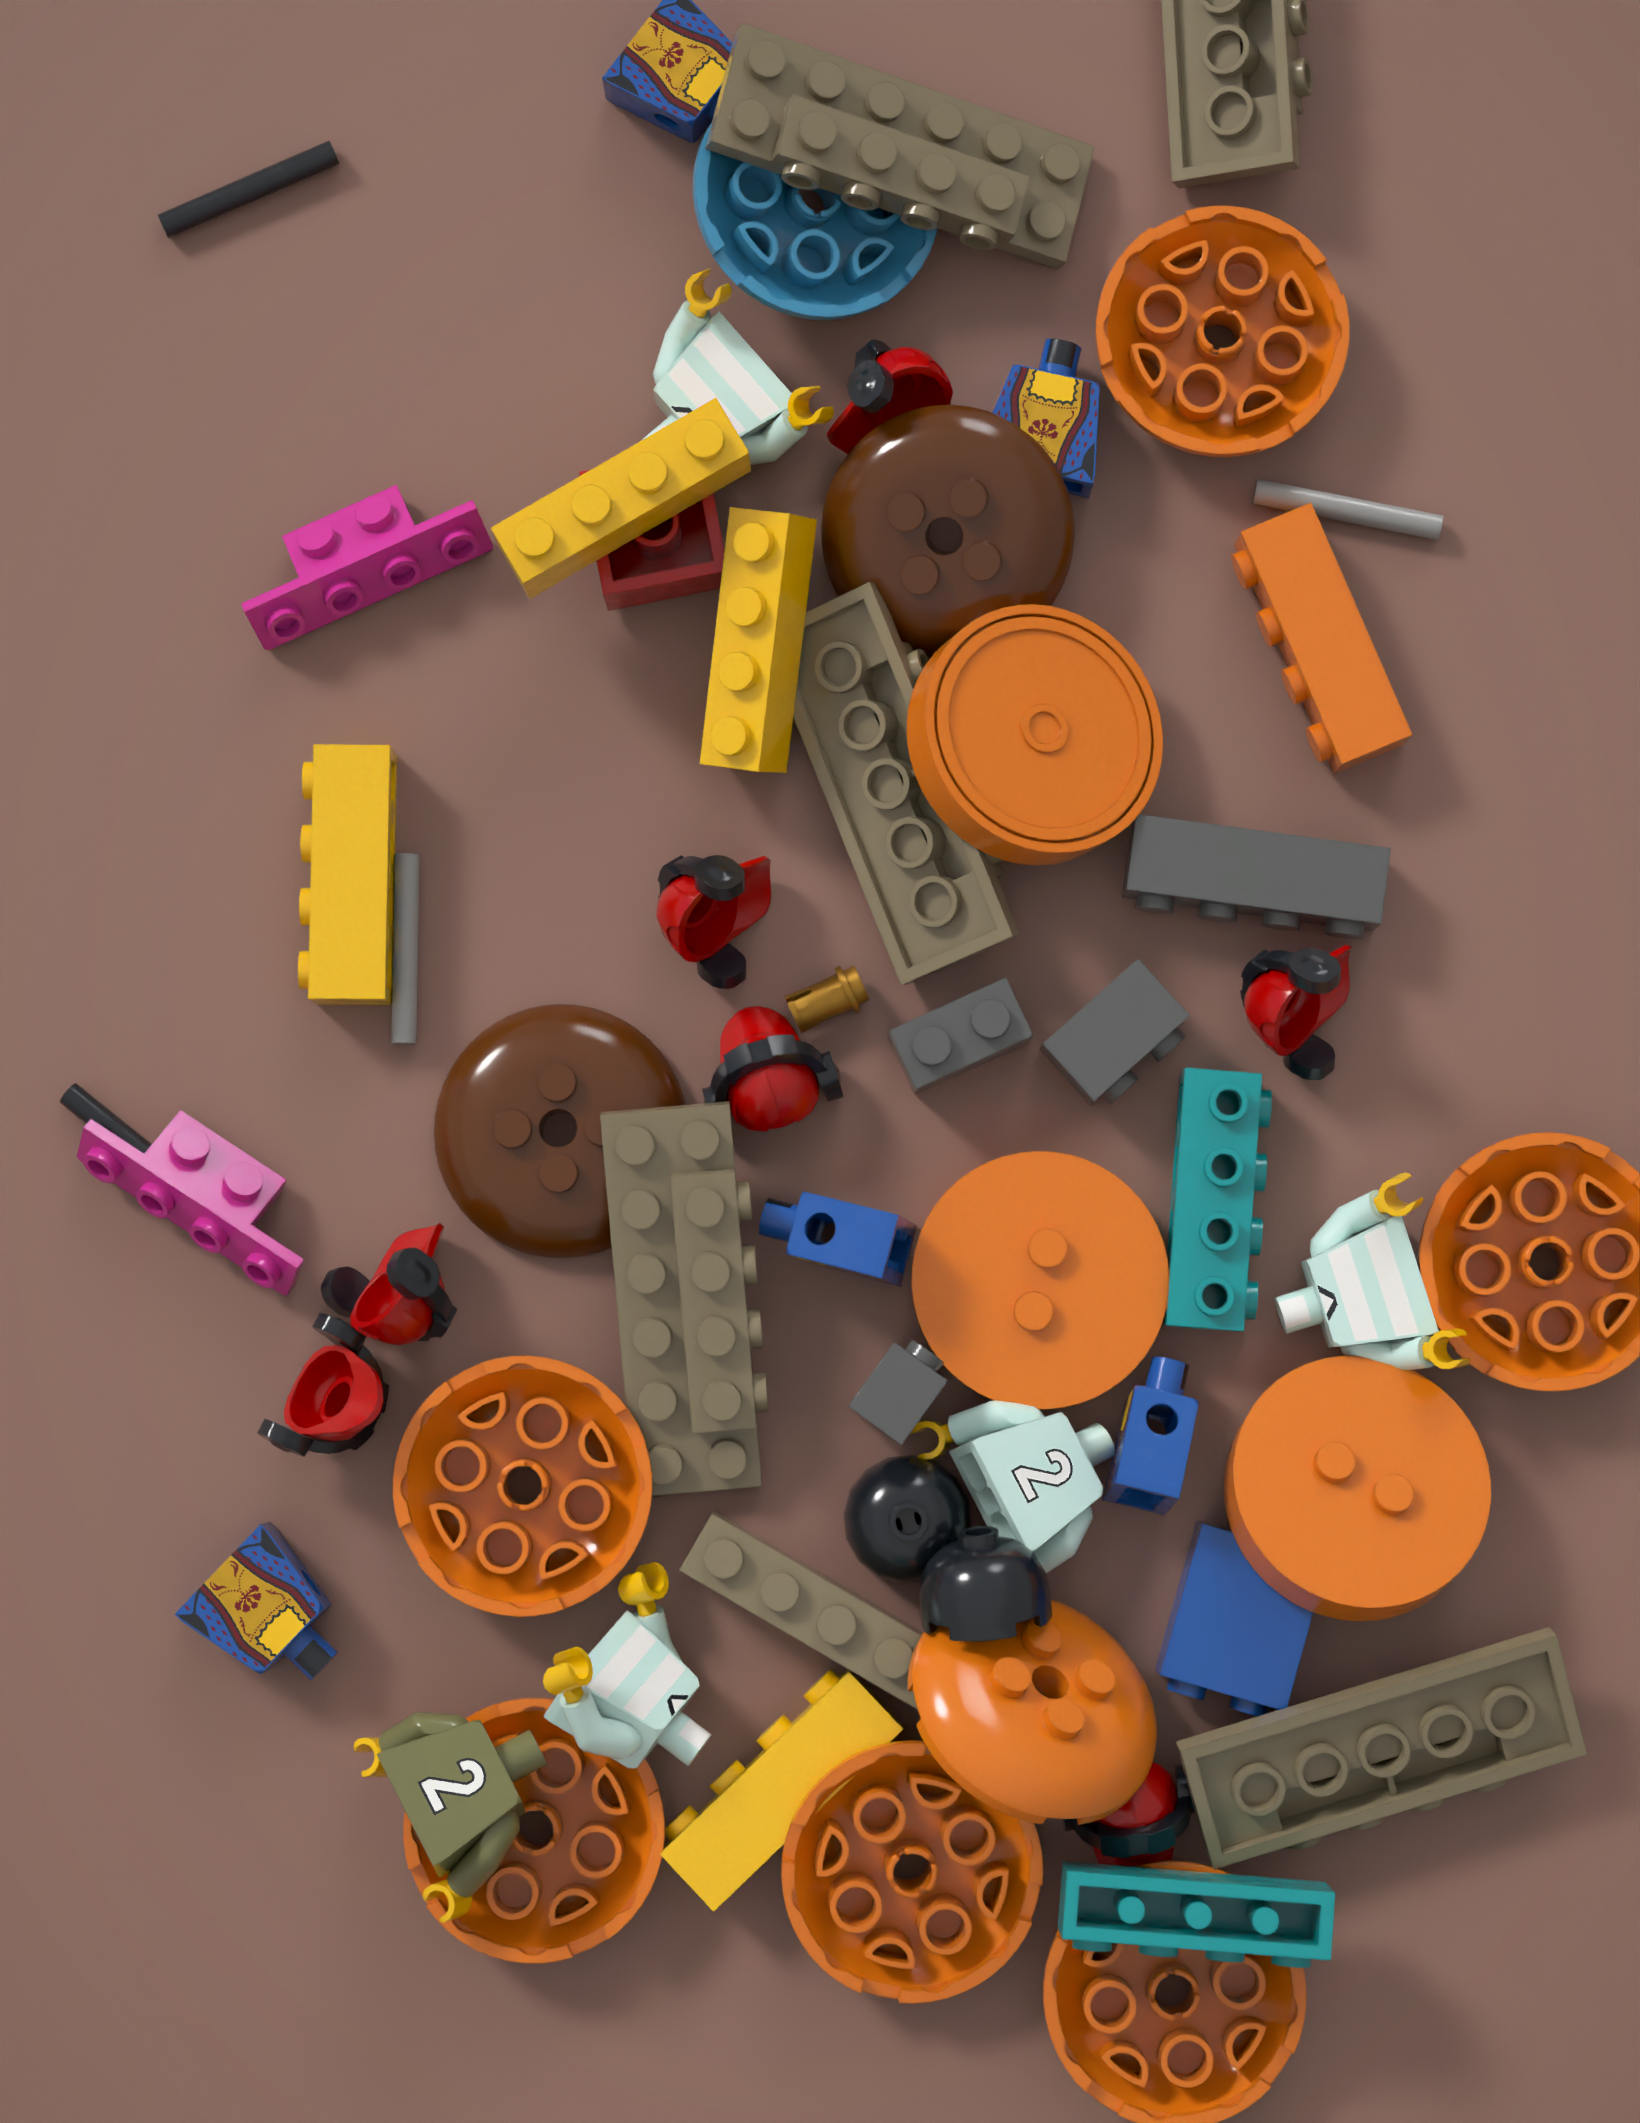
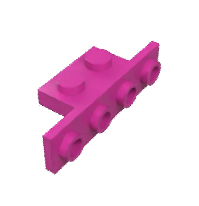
[241,485,493,650]
[77,1110,304,1296]

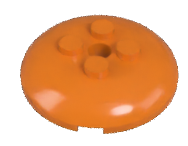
[1095,206,1349,457]
[1418,1132,1640,1391]
[393,1356,653,1617]
[907,1599,1157,1825]
[403,1697,665,1963]
[781,1740,1043,2004]
[1043,1860,1306,2123]

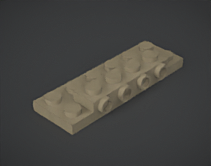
[1161,0,1313,189]
[705,23,1095,269]
[793,582,1020,985]
[600,1101,769,1496]
[1176,1627,1587,1870]

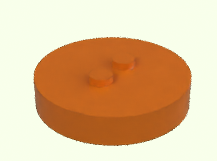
[907,604,1163,866]
[911,1151,1169,1409]
[1223,1355,1491,1621]

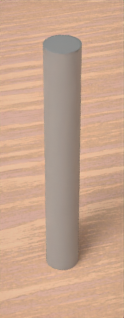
[1252,479,1443,540]
[391,853,420,1045]

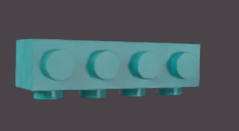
[1162,1068,1272,1332]
[1058,1861,1335,1968]

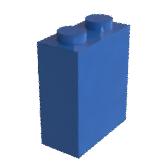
[1155,1521,1313,1716]

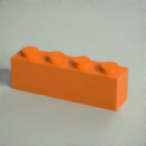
[1231,503,1412,774]

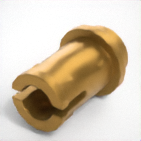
[784,965,870,1034]

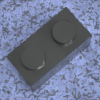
[1040,959,1190,1106]
[888,977,1033,1095]
[848,1339,948,1445]

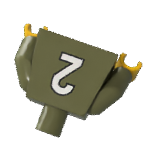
[353,1712,547,1923]

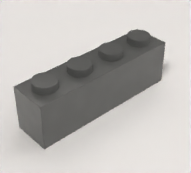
[1122,814,1391,939]

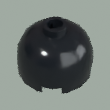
[844,1455,972,1584]
[919,1526,1052,1641]

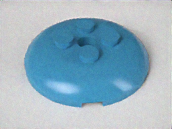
[693,122,937,320]

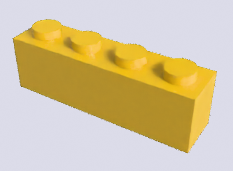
[491,398,751,599]
[700,507,817,773]
[298,744,397,1006]
[660,1669,903,1912]

